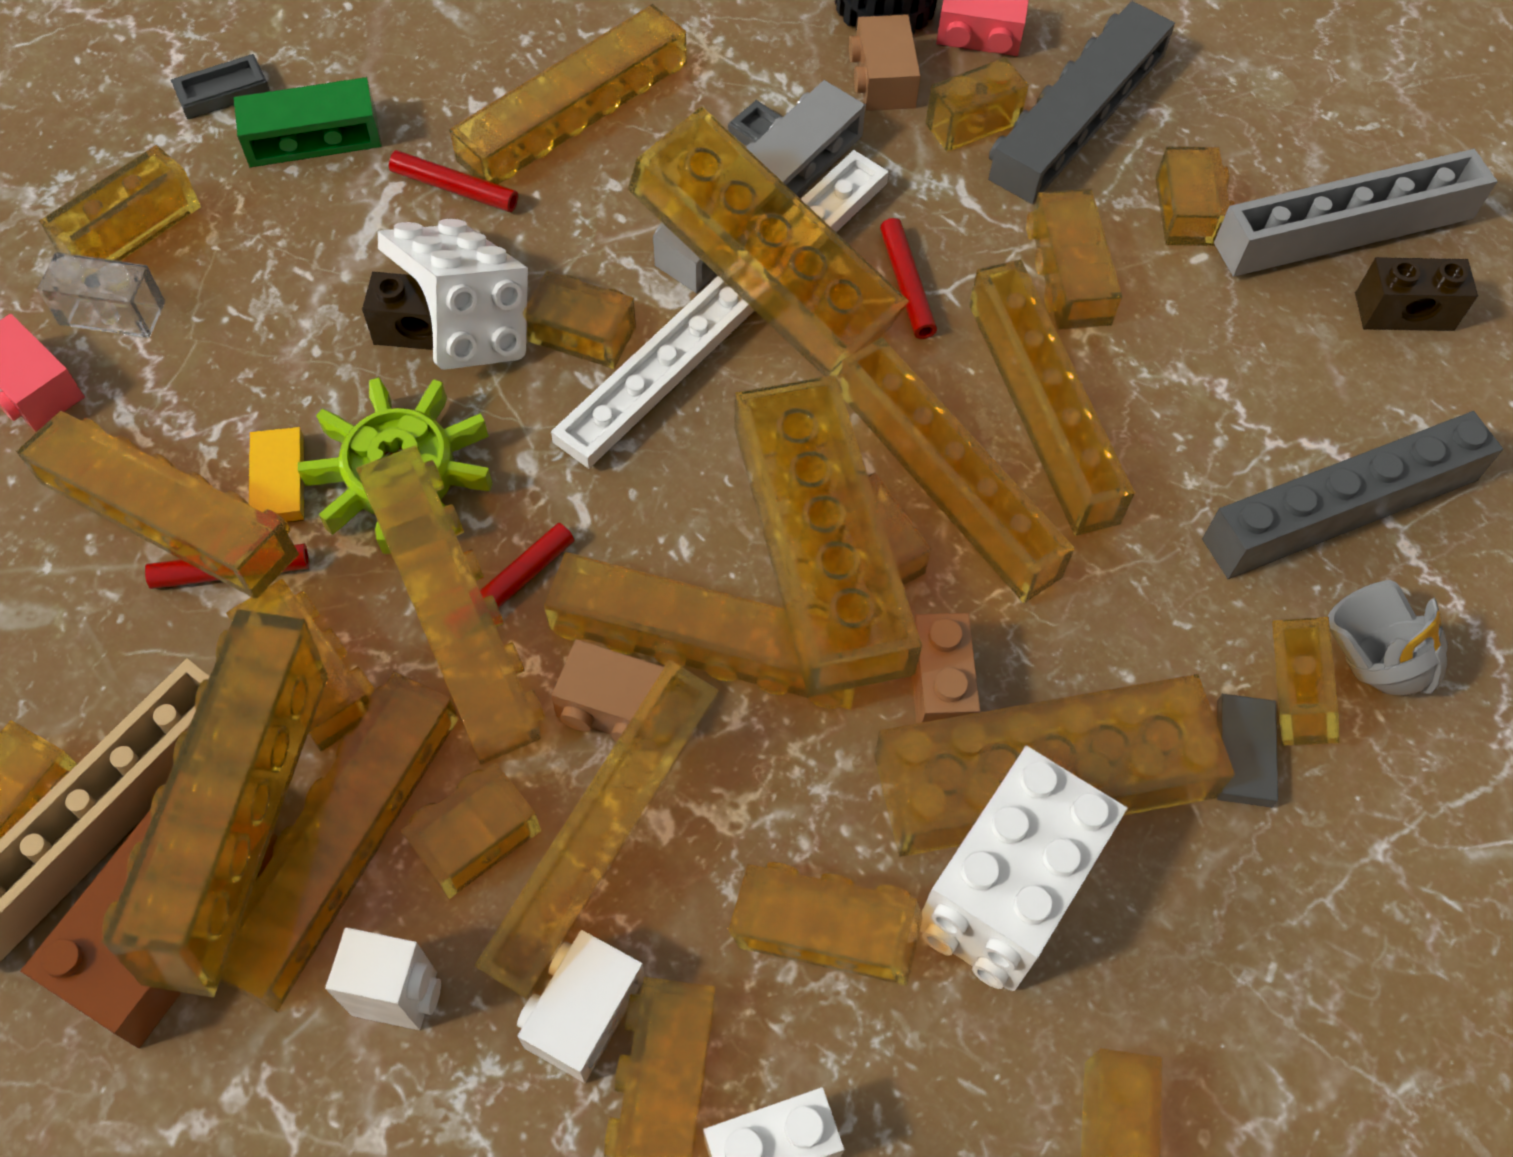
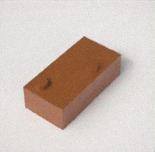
[20,773,288,1049]

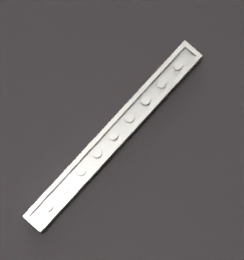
[551,150,889,469]

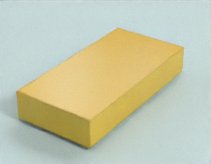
[248,427,304,525]

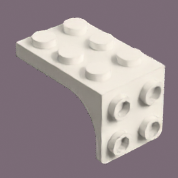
[378,219,528,370]
[916,745,1127,991]

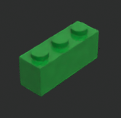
[233,77,382,168]

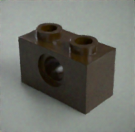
[1355,257,1478,331]
[362,271,433,350]

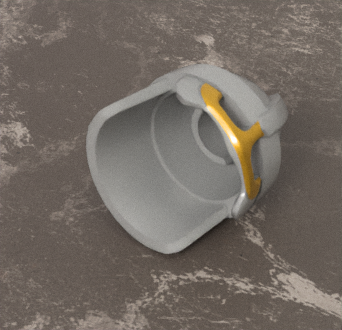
[1327,580,1448,696]

